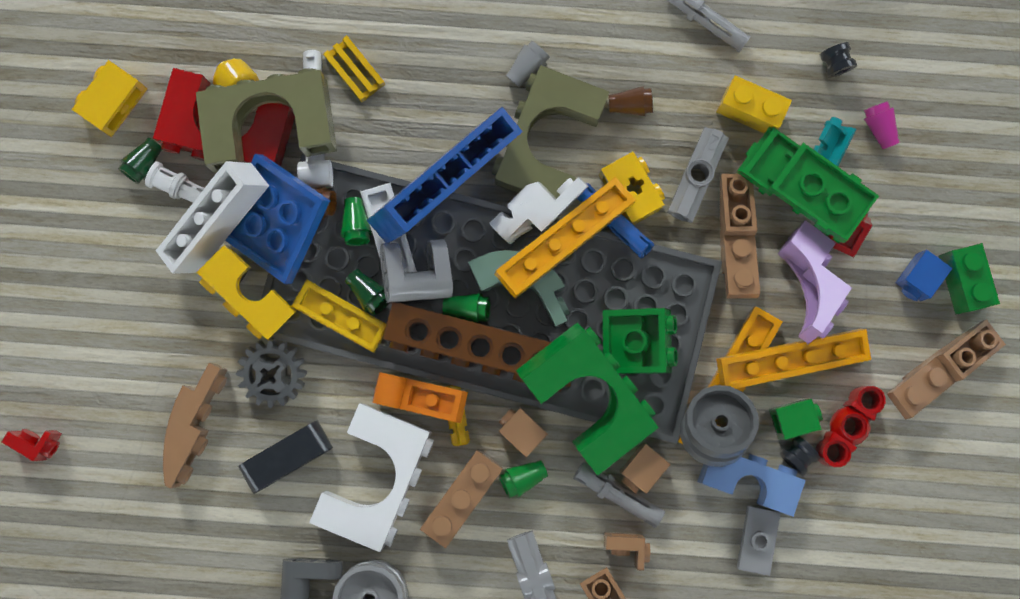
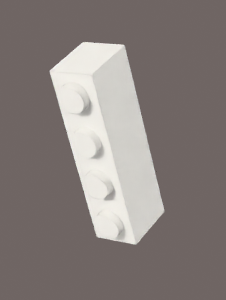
[156,161,269,274]

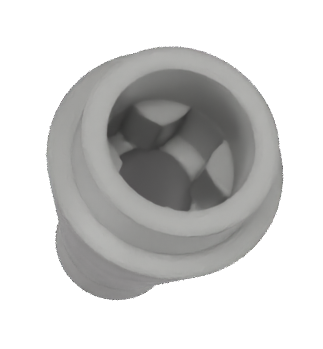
[506,41,550,87]

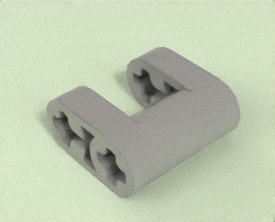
[380,240,453,303]

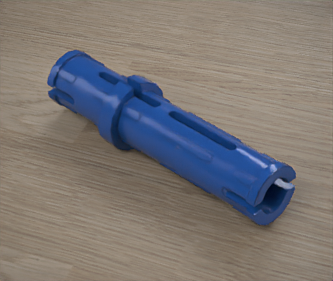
[577,183,654,258]

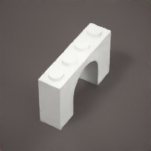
[309,403,434,552]

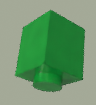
[769,399,823,440]

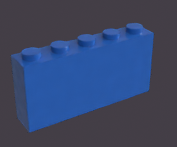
[366,107,523,243]

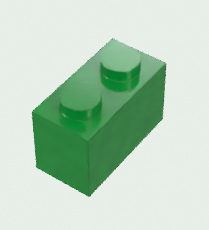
[938,243,1000,315]

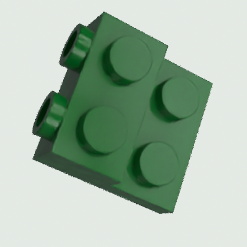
[603,308,678,374]

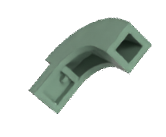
[468,250,570,328]

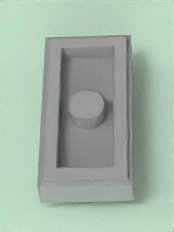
[737,506,781,576]

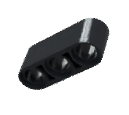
[238,420,333,494]

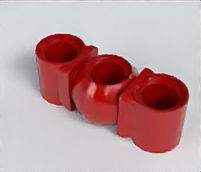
[815,386,886,467]

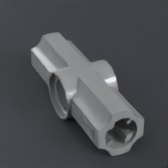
[667,127,729,223]
[507,530,556,599]

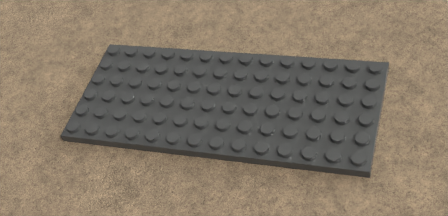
[261,154,722,444]

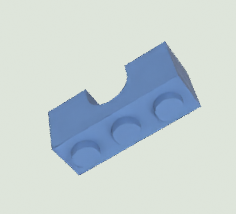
[697,454,806,517]

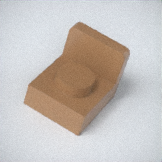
[604,532,651,571]

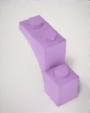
[778,220,852,344]

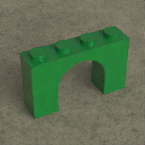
[516,323,659,475]

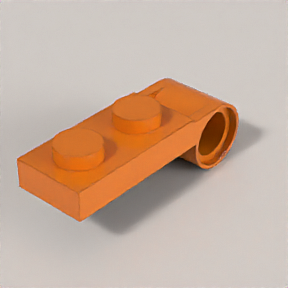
[372,372,468,423]

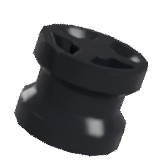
[819,42,858,78]
[780,436,821,476]

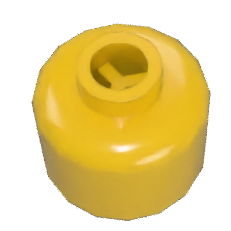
[213,58,259,87]

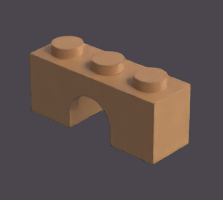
[420,449,503,549]

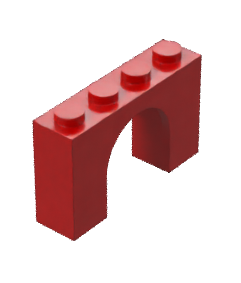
[153,68,295,166]

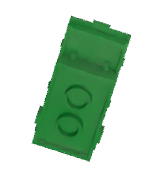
[736,127,879,244]

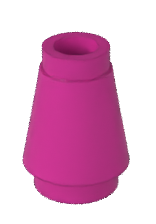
[864,101,900,149]

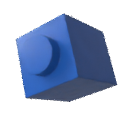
[895,250,953,301]

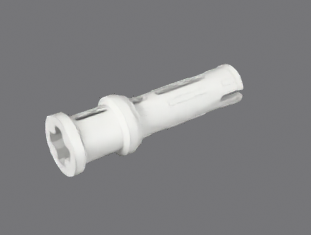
[145,161,204,203]

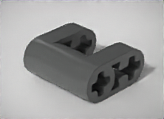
[280,558,343,599]

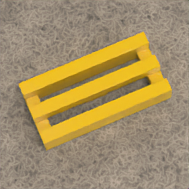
[323,35,385,103]

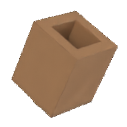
[499,408,548,457]
[619,443,671,494]

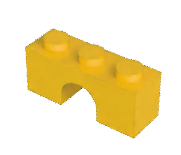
[196,245,297,340]

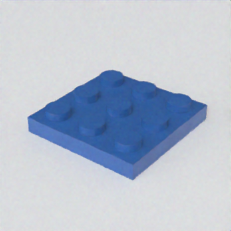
[225,154,330,284]

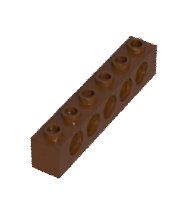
[383,302,572,392]

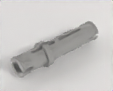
[666,0,751,52]
[573,461,665,528]

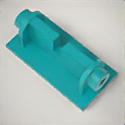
[814,117,857,166]

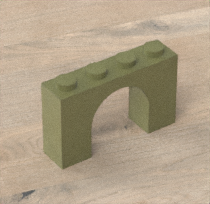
[492,65,609,199]
[196,68,337,173]

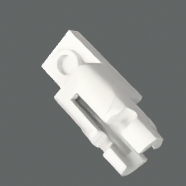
[490,177,589,244]

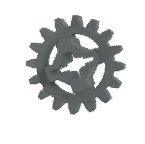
[236,338,307,408]

